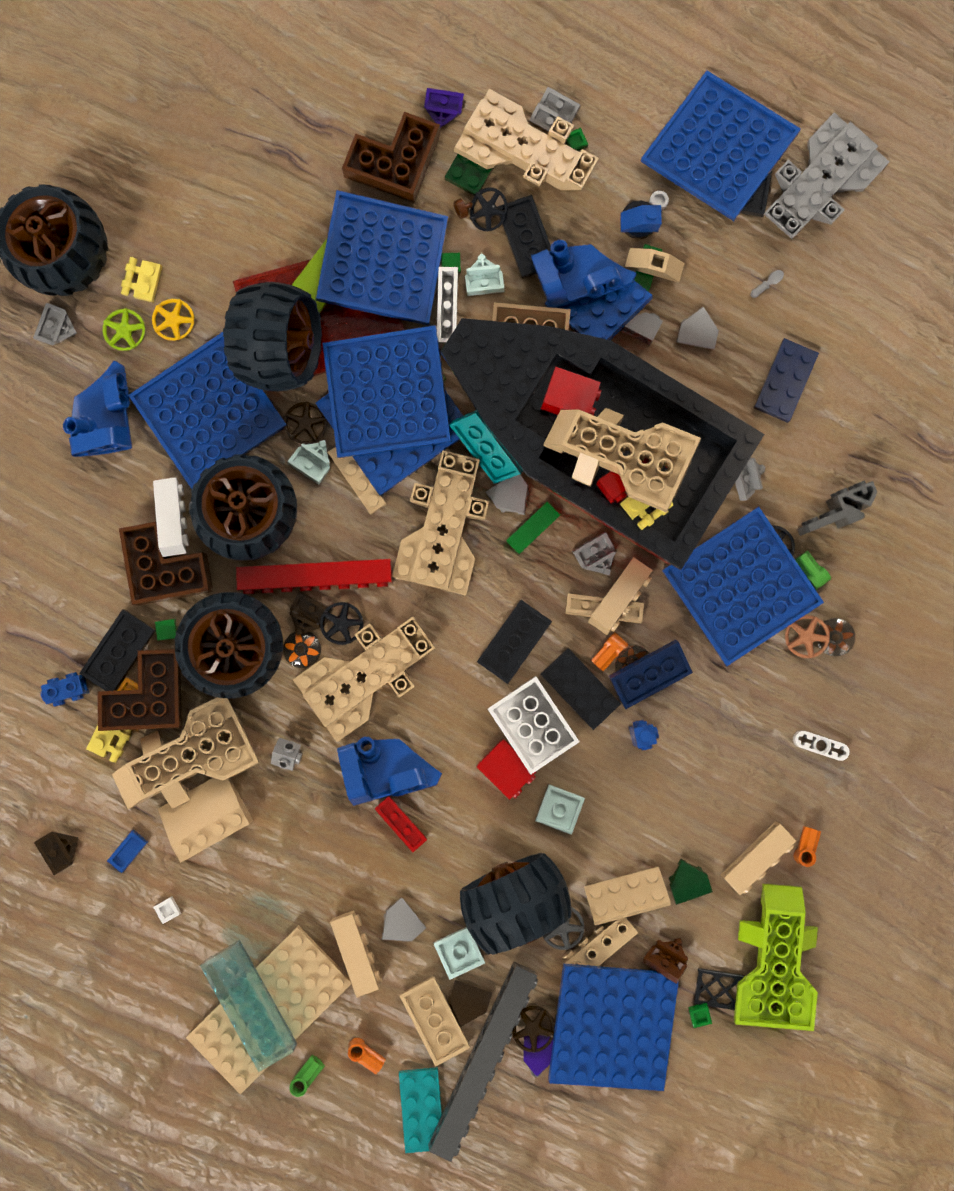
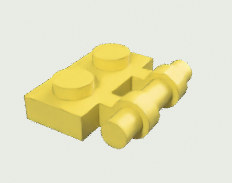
[121,257,162,303]
[620,497,674,530]
[86,725,132,763]

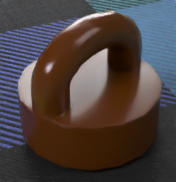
[453,198,473,219]

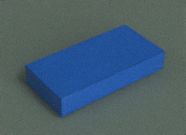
[107,830,148,873]

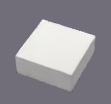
[153,896,181,924]

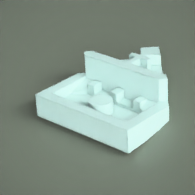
[465,253,504,296]
[287,440,330,485]

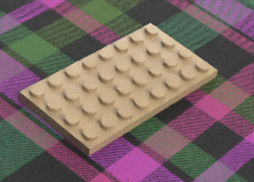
[186,925,351,1094]

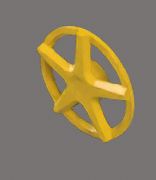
[152,299,195,341]

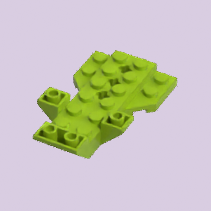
[734,883,818,1031]

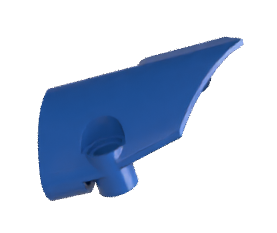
[531,240,637,308]
[63,361,132,457]
[337,737,442,806]

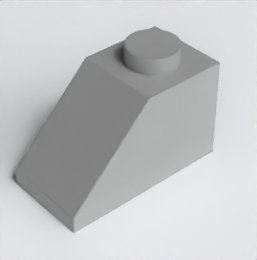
[620,312,663,346]

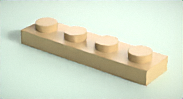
[327,447,387,515]
[565,593,644,624]

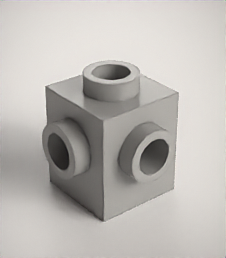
[270,738,303,771]

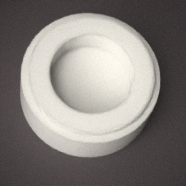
[649,191,669,211]

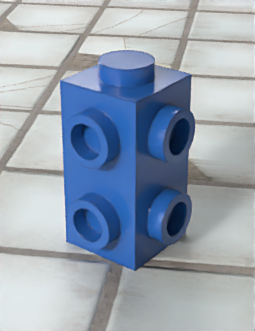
[40,672,89,707]
[629,720,659,750]

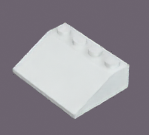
[488,676,579,774]

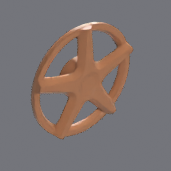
[785,615,830,658]

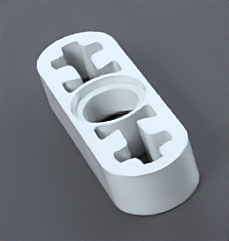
[793,730,849,761]

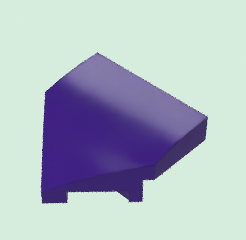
[424,88,464,128]
[523,1035,554,1076]

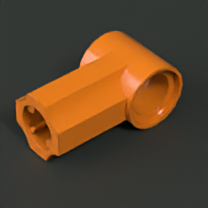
[591,632,629,671]
[793,826,821,867]
[348,1038,386,1074]

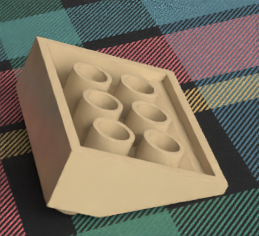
[158,778,254,863]

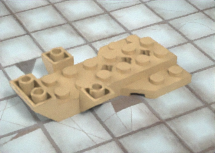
[454,89,599,190]
[544,408,701,513]
[392,450,489,596]
[293,617,435,742]
[112,698,259,809]

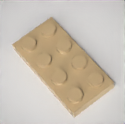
[584,867,671,925]
[399,976,470,1067]

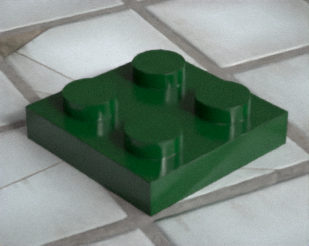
[445,154,495,196]

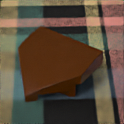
[642,938,688,984]

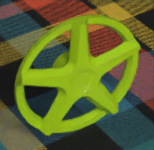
[103,308,145,351]

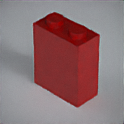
[541,367,602,416]
[476,738,536,800]

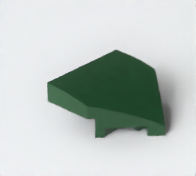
[669,859,713,905]

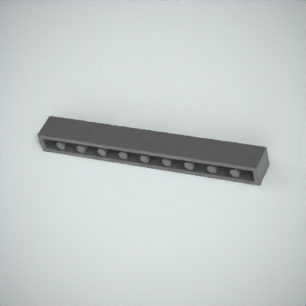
[428,962,538,1162]

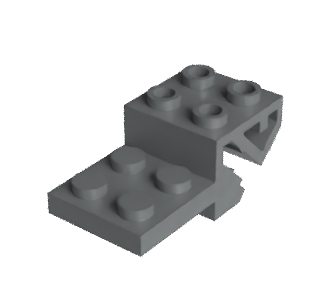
[797,480,877,536]

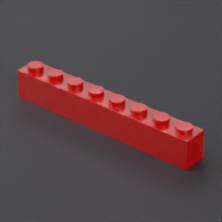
[236,559,393,595]

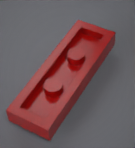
[375,796,427,853]

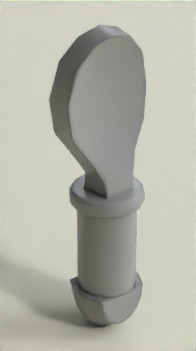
[750,270,784,298]

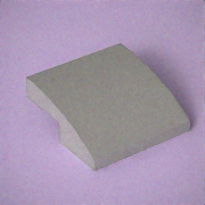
[529,87,581,132]

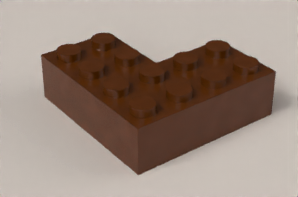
[342,112,440,203]
[119,522,214,606]
[98,649,182,731]

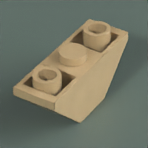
[625,248,685,283]

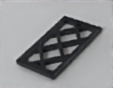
[694,968,746,1010]

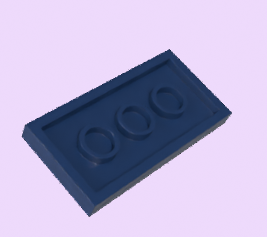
[754,338,819,423]
[609,640,693,710]

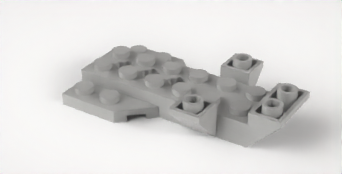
[764,113,890,239]

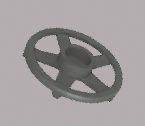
[543,907,584,950]

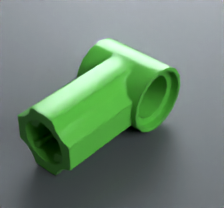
[795,551,831,591]
[289,1055,325,1097]

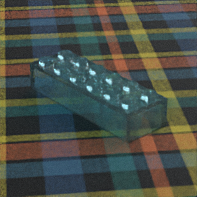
[200,940,297,1072]

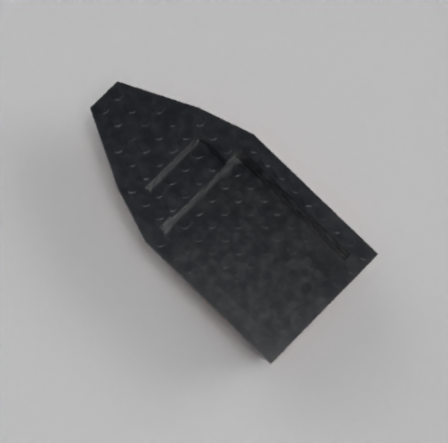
[441,318,765,570]

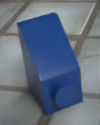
[620,205,662,232]

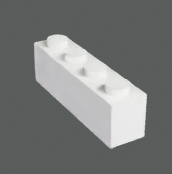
[437,267,458,348]
[153,477,189,557]

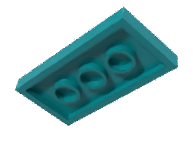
[450,410,523,484]
[399,1067,442,1153]

